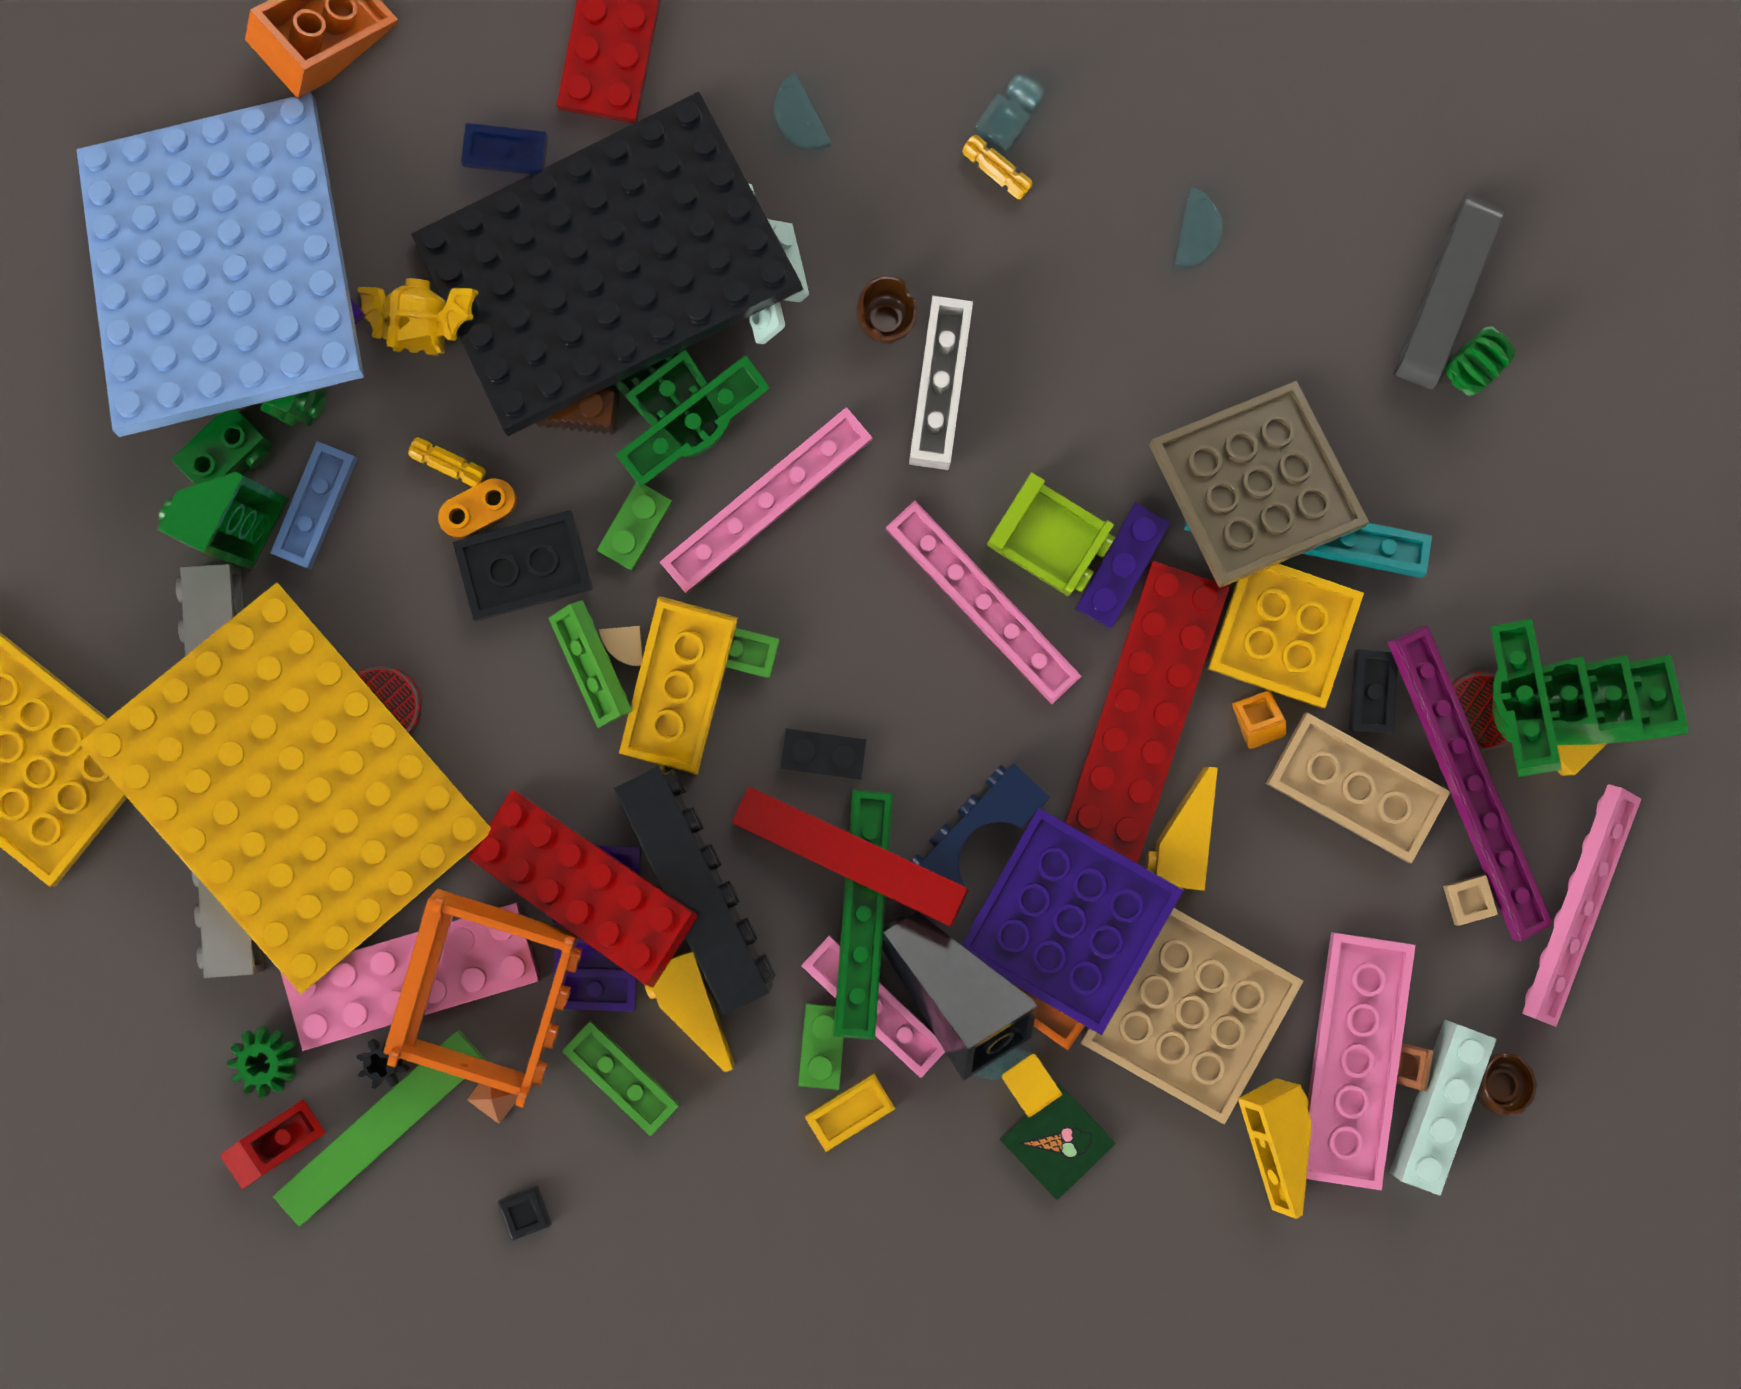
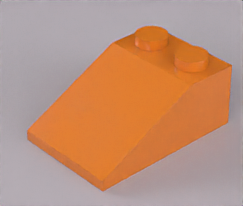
[245,0,398,99]

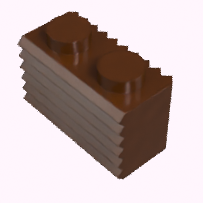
[536,388,620,435]

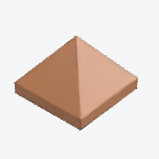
[1396,1043,1434,1091]
[467,1083,518,1124]

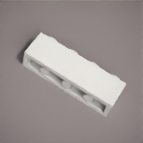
[909,296,973,470]

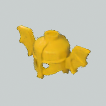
[357,278,478,356]

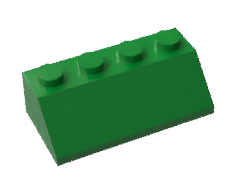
[157,472,289,570]

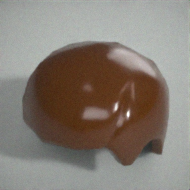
[856,275,917,343]
[1476,1053,1537,1115]

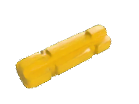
[962,135,1033,200]
[408,437,486,487]

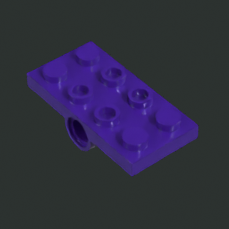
[552,845,642,1011]

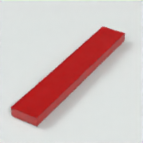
[731,786,969,927]

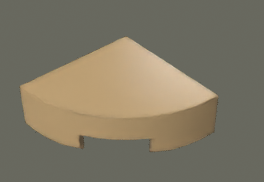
[599,626,644,667]

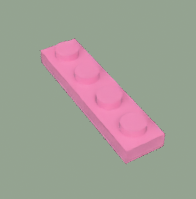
[801,935,945,1078]

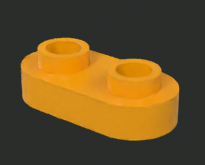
[438,478,517,539]

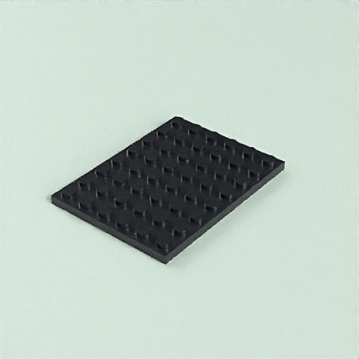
[411,92,803,436]

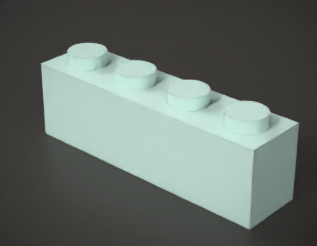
[1389,1019,1496,1196]

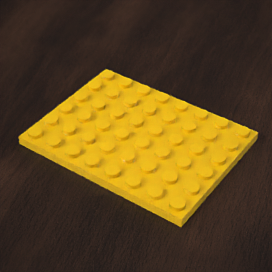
[79,582,491,994]

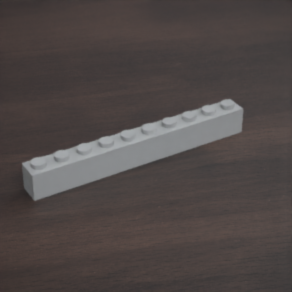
[176,564,265,978]

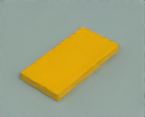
[619,596,739,775]

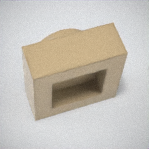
[1443,875,1498,926]

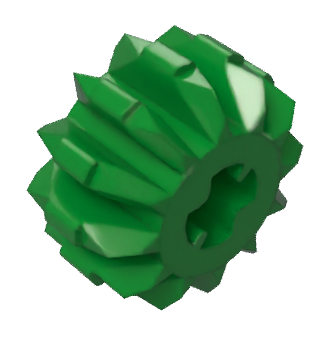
[1445,326,1516,396]
[226,1026,300,1098]

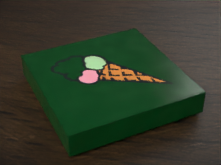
[1000,1082,1116,1200]

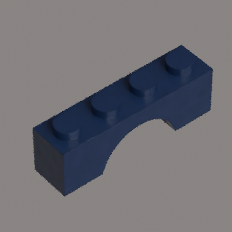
[910,764,1050,887]

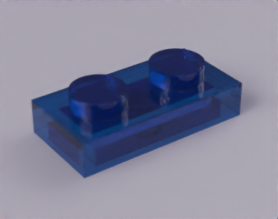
[461,123,548,174]

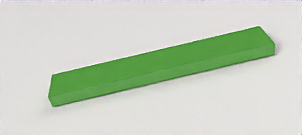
[272,1029,486,1227]

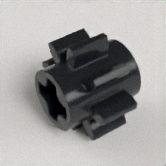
[356,1038,410,1089]

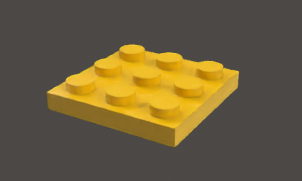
[1207,564,1364,709]

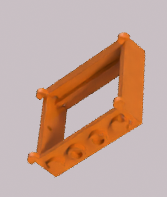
[383,889,583,1108]

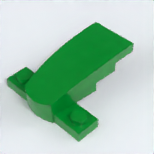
[614,349,770,487]
[1490,618,1689,777]

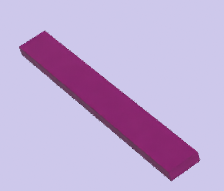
[1387,625,1553,941]

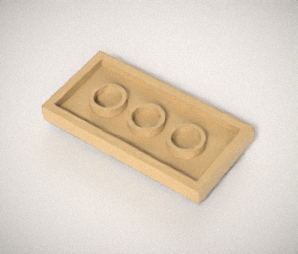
[1266,712,1450,863]

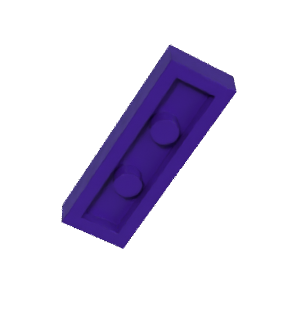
[1075,503,1171,629]

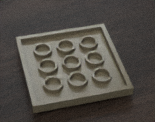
[1149,381,1369,588]

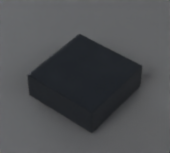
[497,1185,552,1241]

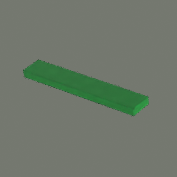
[833,790,893,1040]

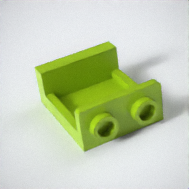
[986,472,1115,596]

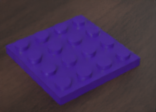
[961,808,1184,1035]

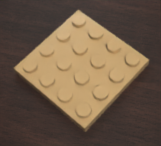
[1079,908,1304,1125]

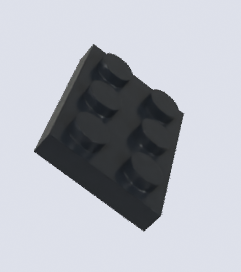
[453,510,593,621]

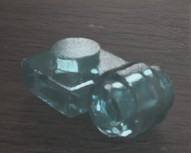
[975,72,1046,153]

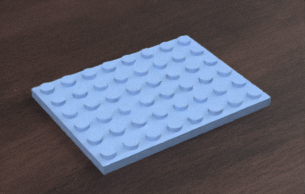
[76,92,364,437]

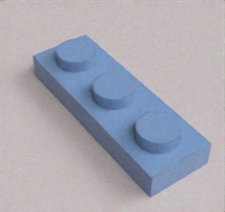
[270,441,358,570]

